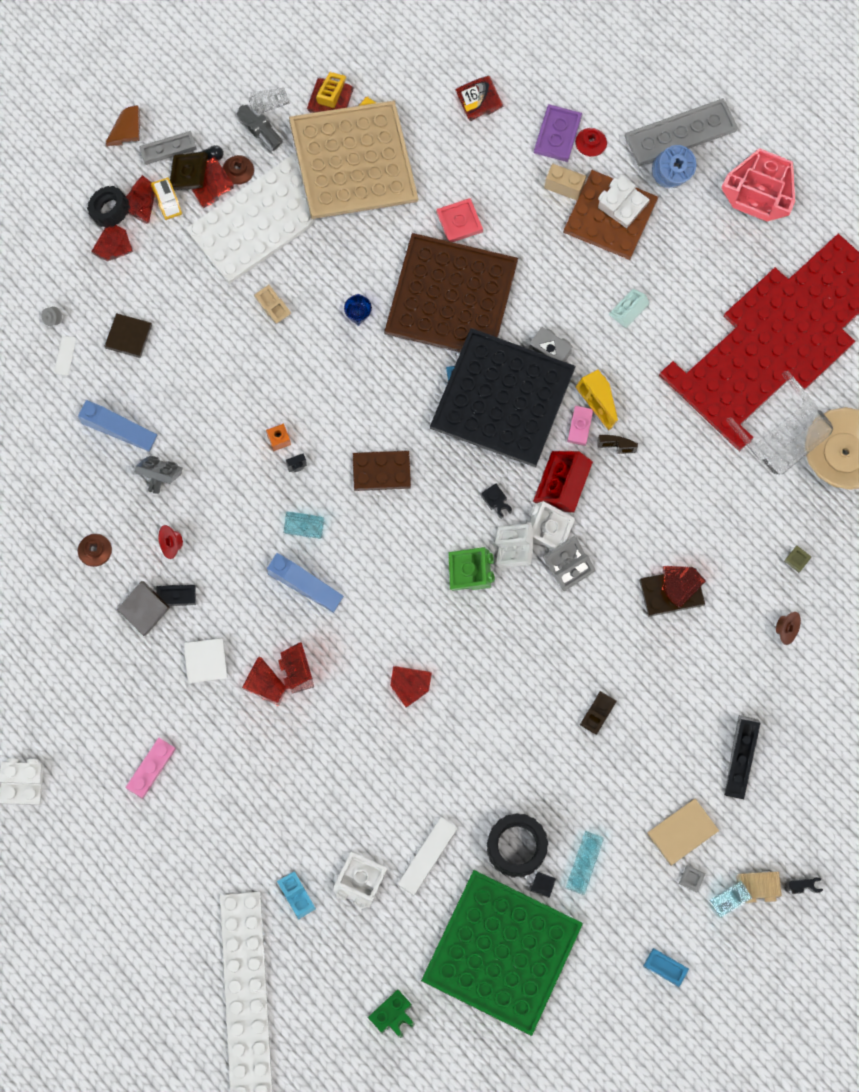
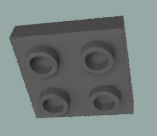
[134,456,183,494]

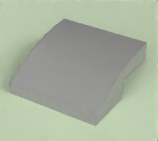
[542,536,596,591]

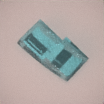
[710,881,752,918]

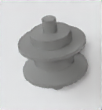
[41,306,62,326]

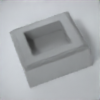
[679,865,705,893]

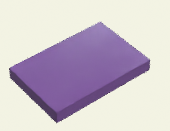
[534,104,582,162]

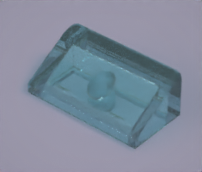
[284,511,324,539]

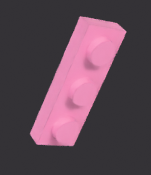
[125,738,176,799]

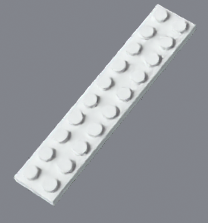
[220,892,273,1092]

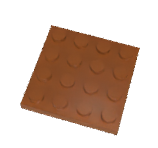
[563,170,658,260]

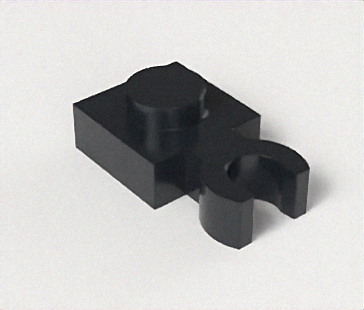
[480,483,512,519]

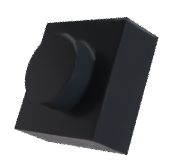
[286,453,307,472]
[530,872,556,898]

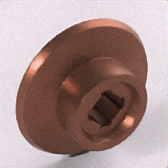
[222,155,254,185]
[77,534,112,567]
[776,612,801,645]

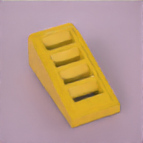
[316,72,347,108]

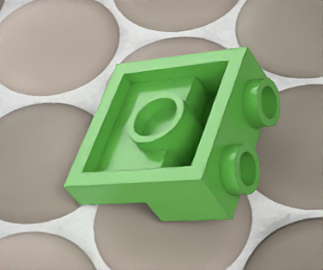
[448,547,495,591]

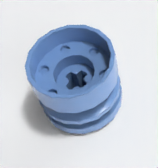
[652,145,697,188]

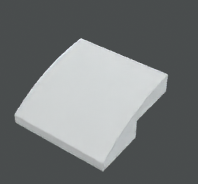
[495,524,533,568]
[184,638,228,683]

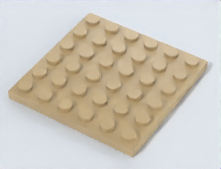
[289,101,418,219]

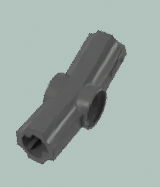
[236,104,283,152]

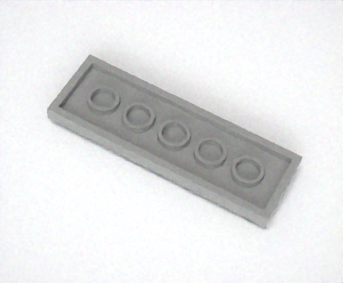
[625,98,738,166]

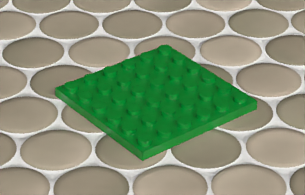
[421,870,583,1037]

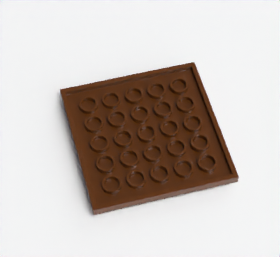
[384,233,518,352]

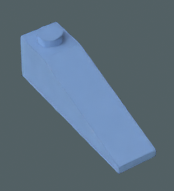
[78,400,158,452]
[267,553,344,613]

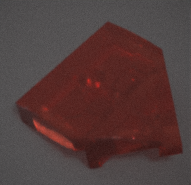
[91,225,133,261]
[662,566,706,608]
[390,666,432,708]

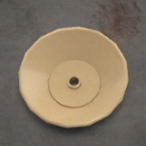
[805,407,859,490]

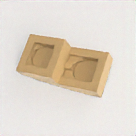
[254,285,291,324]

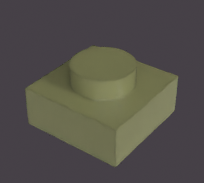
[784,545,812,573]

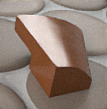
[106,105,140,146]

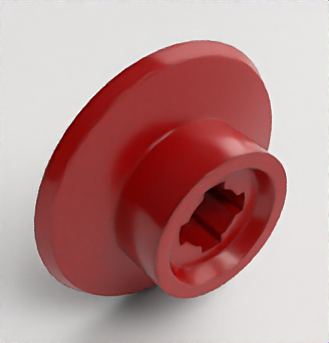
[575,128,607,157]
[158,525,183,559]

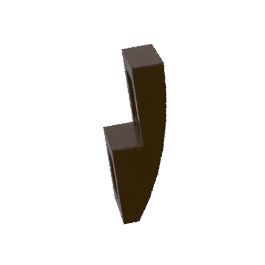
[597,435,638,454]
[580,691,617,735]

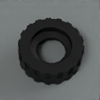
[87,186,130,228]

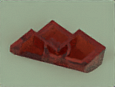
[126,175,155,224]
[242,657,287,706]

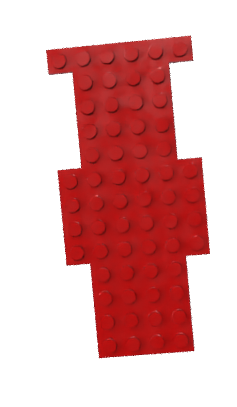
[659,233,859,452]

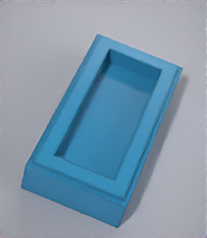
[643,948,689,987]

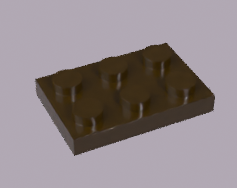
[639,568,705,617]

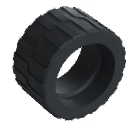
[487,813,548,878]

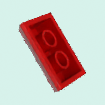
[533,451,593,513]

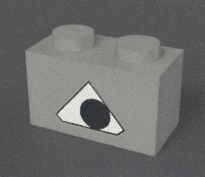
[528,327,573,362]

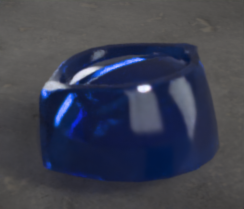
[344,294,372,326]

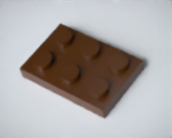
[353,451,411,491]

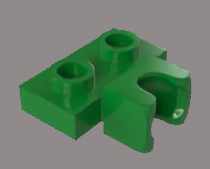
[368,989,415,1038]

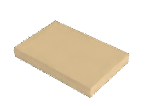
[647,799,719,866]

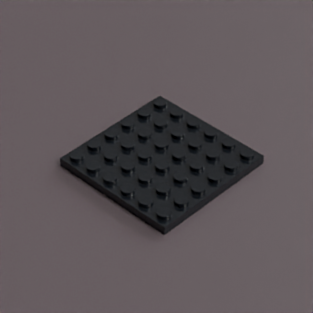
[430,328,576,468]

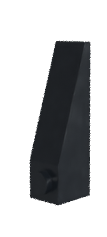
[724,715,761,800]

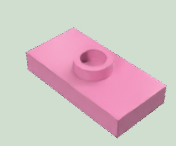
[567,406,593,446]

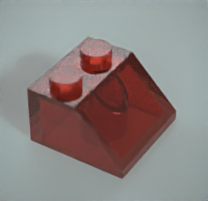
[278,642,314,694]

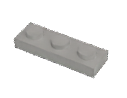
[139,131,197,165]

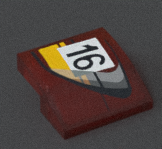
[455,76,504,121]

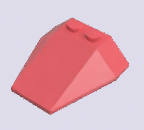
[721,148,795,221]

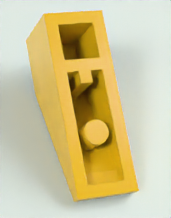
[575,369,618,431]

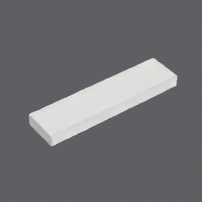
[397,817,458,896]

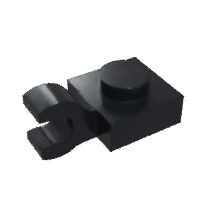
[785,877,823,894]

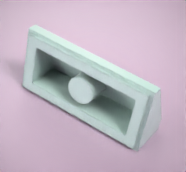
[609,289,649,328]

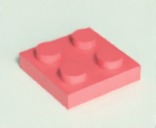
[436,198,483,242]

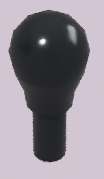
[194,145,224,162]

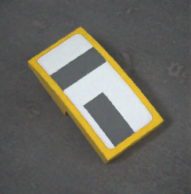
[151,177,182,220]

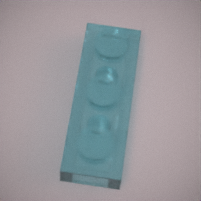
[565,831,604,895]

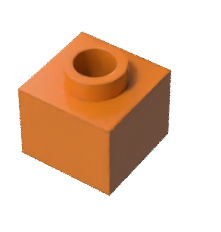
[266,423,291,451]

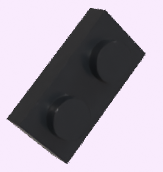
[156,585,196,606]

